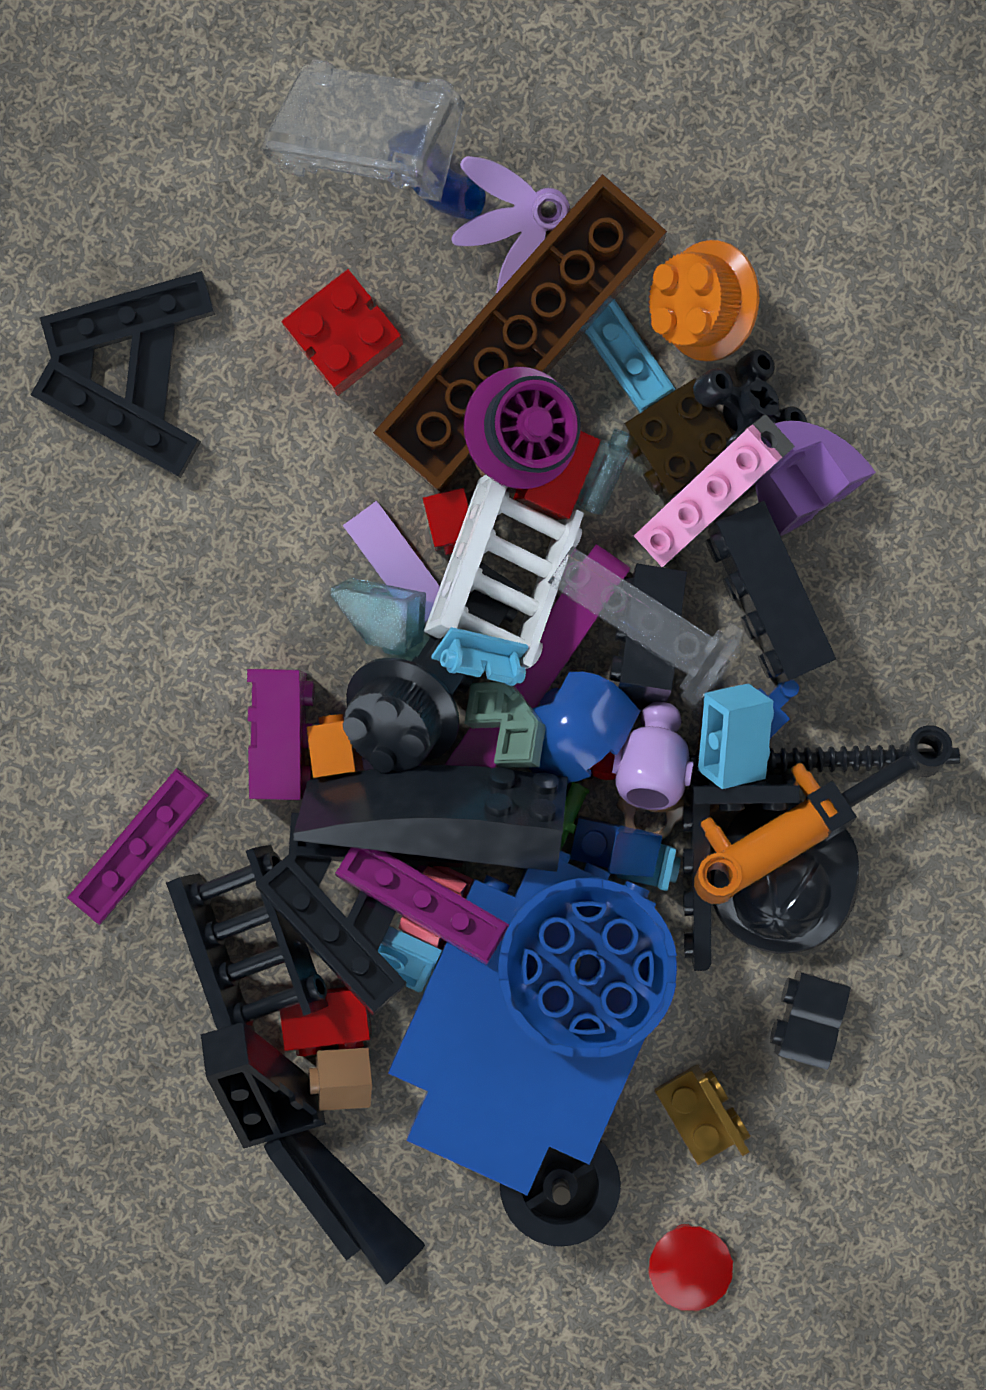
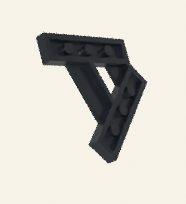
[30,271,216,478]
[255,812,463,1016]

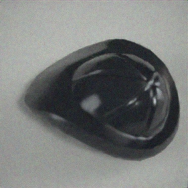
[711,800,859,954]

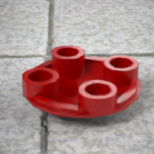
[648,1224,733,1311]

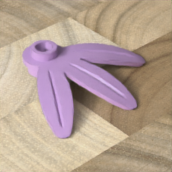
[452,156,570,293]

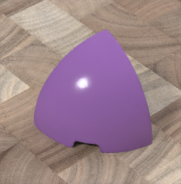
[756,421,876,536]

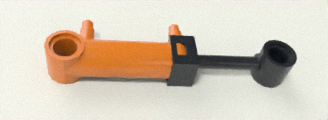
[694,725,953,904]

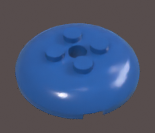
[498,878,677,1058]

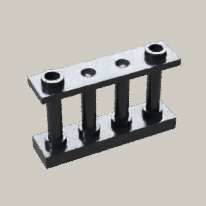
[166,845,328,1031]

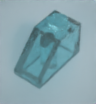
[331,578,426,655]

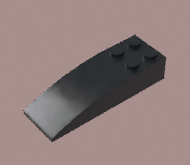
[294,765,568,872]

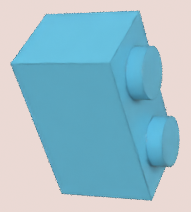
[698,683,774,789]

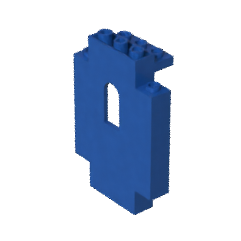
[388,851,657,1195]

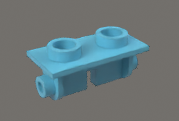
[431,627,528,686]

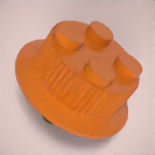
[648,240,759,361]

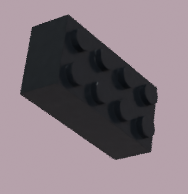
[705,501,836,684]

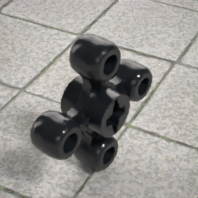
[693,349,808,447]

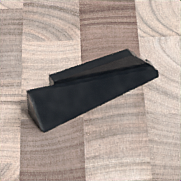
[264,1130,425,1285]

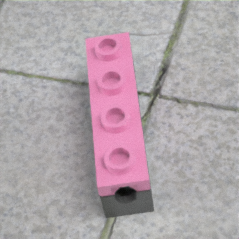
[634,414,795,567]

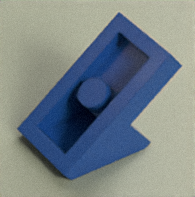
[570,816,663,877]

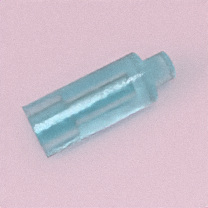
[576,429,630,515]

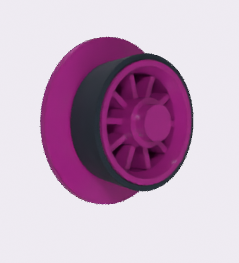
[464,367,581,489]

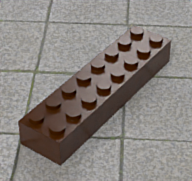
[373,174,667,493]

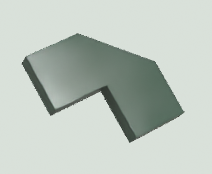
[464,682,545,768]

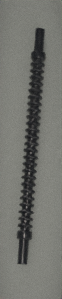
[585,744,960,779]

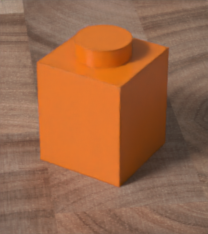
[306,714,364,778]

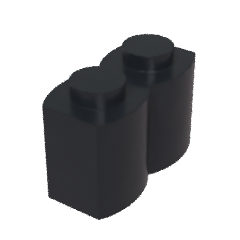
[770,971,851,1070]

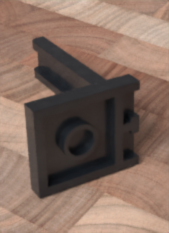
[682,773,799,971]

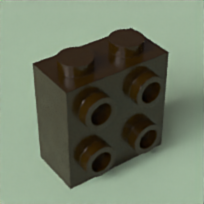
[620,378,733,500]

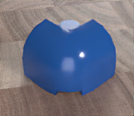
[529,671,640,783]

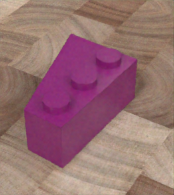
[247,669,315,800]

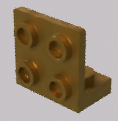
[654,1064,751,1165]

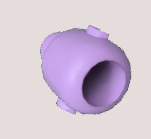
[612,702,693,810]

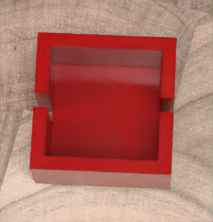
[281,269,403,396]

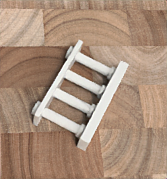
[424,475,584,669]

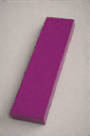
[67,768,210,925]
[335,847,509,965]

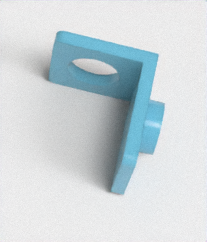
[616,844,681,891]

